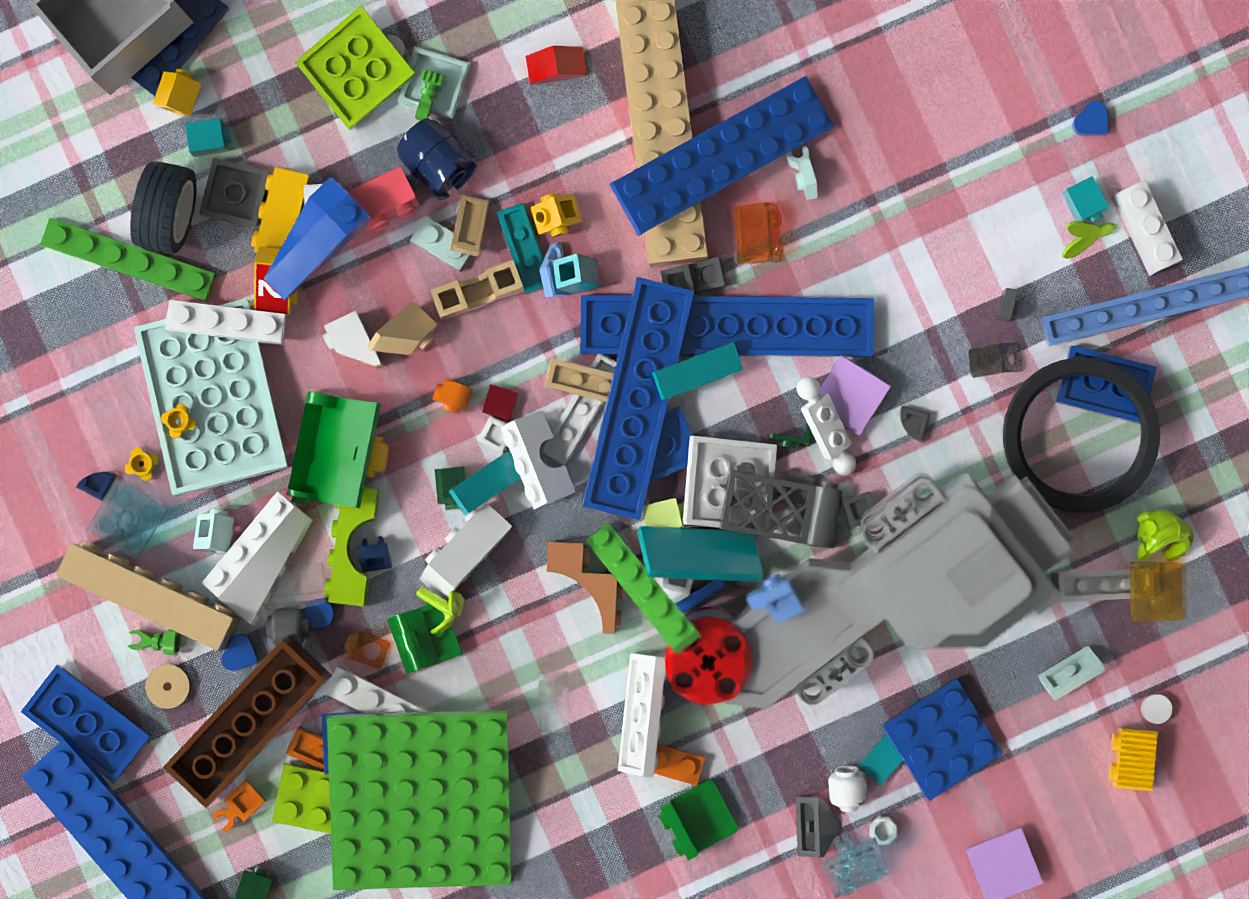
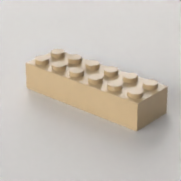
[55,541,241,651]

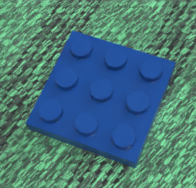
[881,678,1003,801]

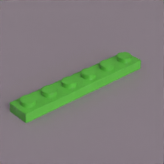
[40,217,216,302]
[585,523,700,655]

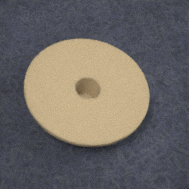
[145,664,190,709]

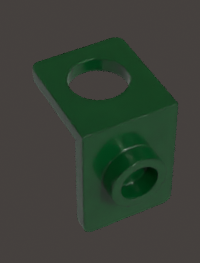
[769,423,811,449]

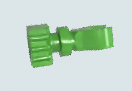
[415,69,446,121]
[128,629,181,656]

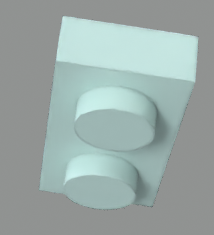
[410,216,470,271]
[1038,646,1105,701]

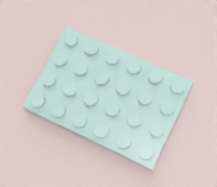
[134,298,289,497]

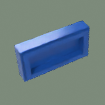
[675,580,724,613]

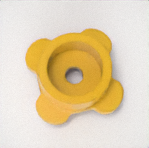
[161,404,196,439]
[125,447,159,481]

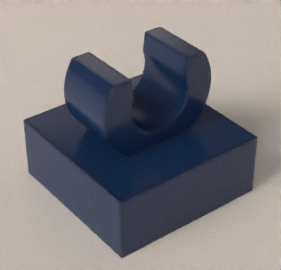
[358,536,392,572]

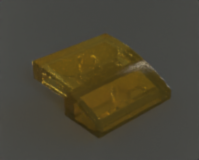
[1130,562,1183,622]

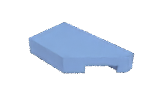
[539,242,572,298]

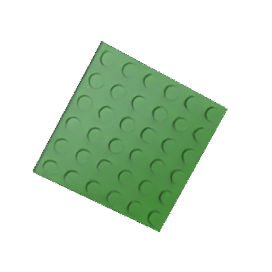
[327,710,511,890]

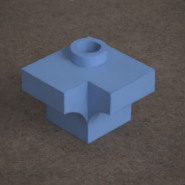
[746,573,804,624]

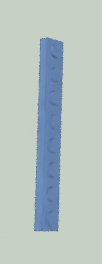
[1041,266,1249,347]

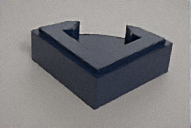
[76,472,117,501]

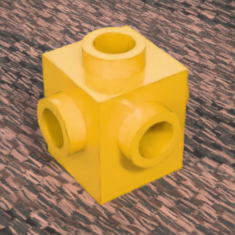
[530,193,582,238]

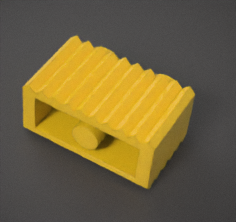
[1108,728,1158,791]

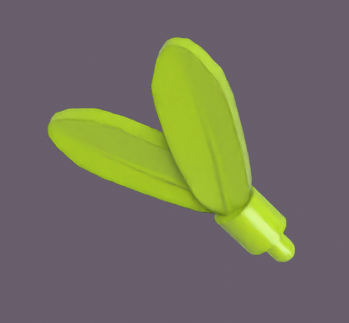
[1062,220,1118,259]

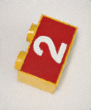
[254,247,299,315]

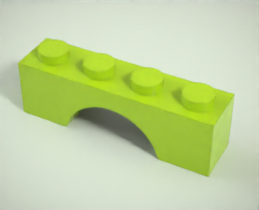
[324,487,380,607]

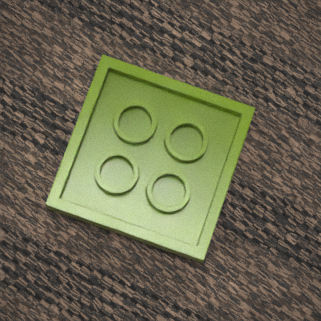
[295,5,417,130]

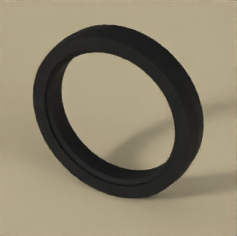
[1003,357,1160,513]

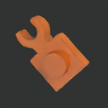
[212,779,267,832]

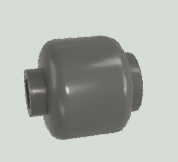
[266,608,311,645]

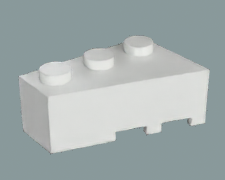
[420,503,512,601]

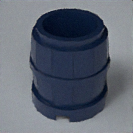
[396,118,479,201]

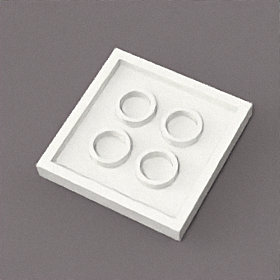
[683,436,777,531]

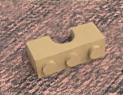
[430,260,524,321]

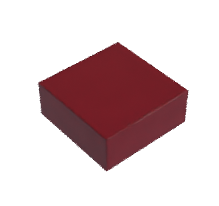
[482,384,519,421]

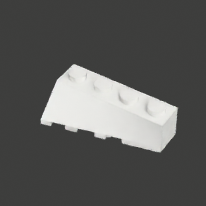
[202,491,313,626]

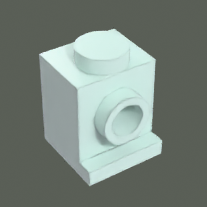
[193,509,234,554]

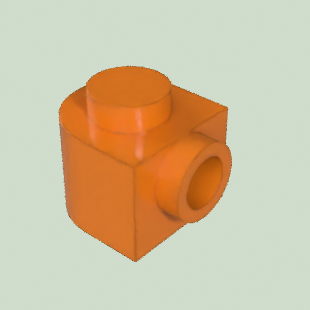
[432,379,473,414]

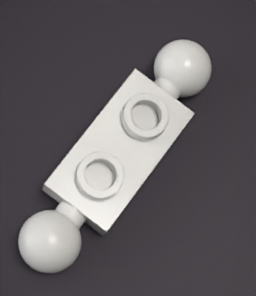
[797,377,856,476]

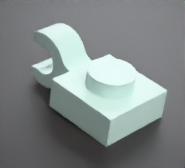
[787,146,818,200]

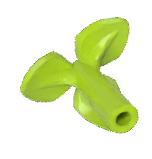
[416,586,466,634]

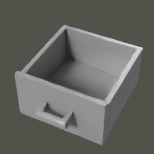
[29,0,194,95]

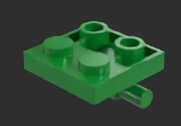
[387,604,463,675]

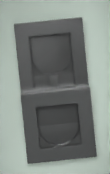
[660,257,728,294]

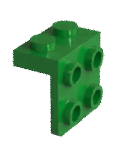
[658,780,738,861]

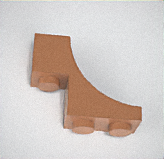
[547,542,623,634]

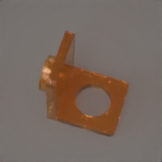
[344,630,390,669]

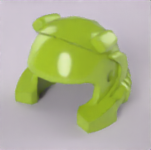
[1136,509,1194,562]

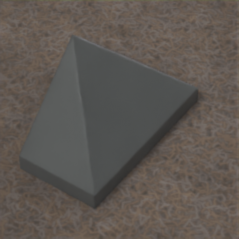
[796,797,842,857]

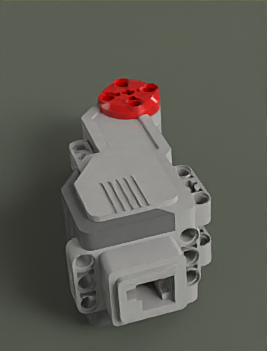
[665,472,1074,709]

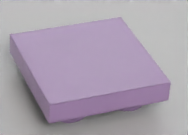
[818,354,891,436]
[965,827,1043,899]

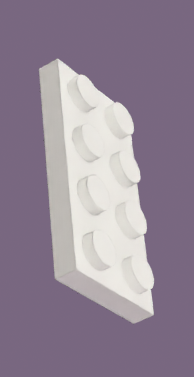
[618,653,667,777]

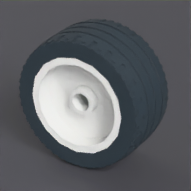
[130,161,197,254]

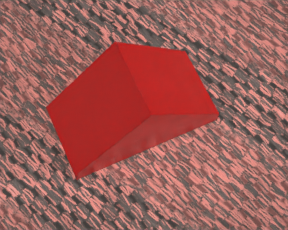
[525,45,587,85]

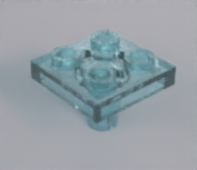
[86,479,169,559]
[820,834,889,898]

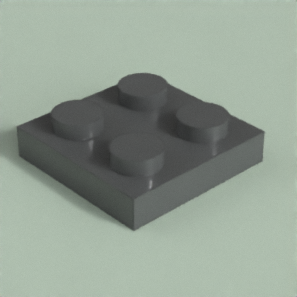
[199,158,271,229]

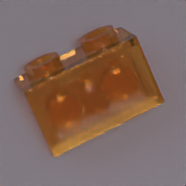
[734,202,784,265]

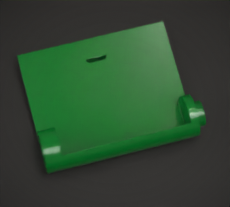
[286,391,381,509]

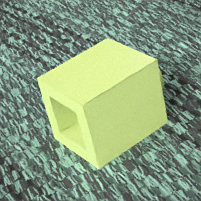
[642,498,684,528]

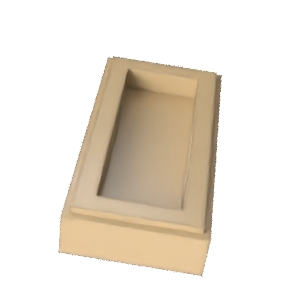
[450,195,490,257]

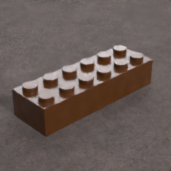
[163,635,333,808]

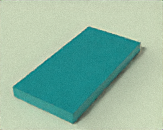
[638,526,764,582]

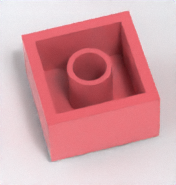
[347,166,420,232]

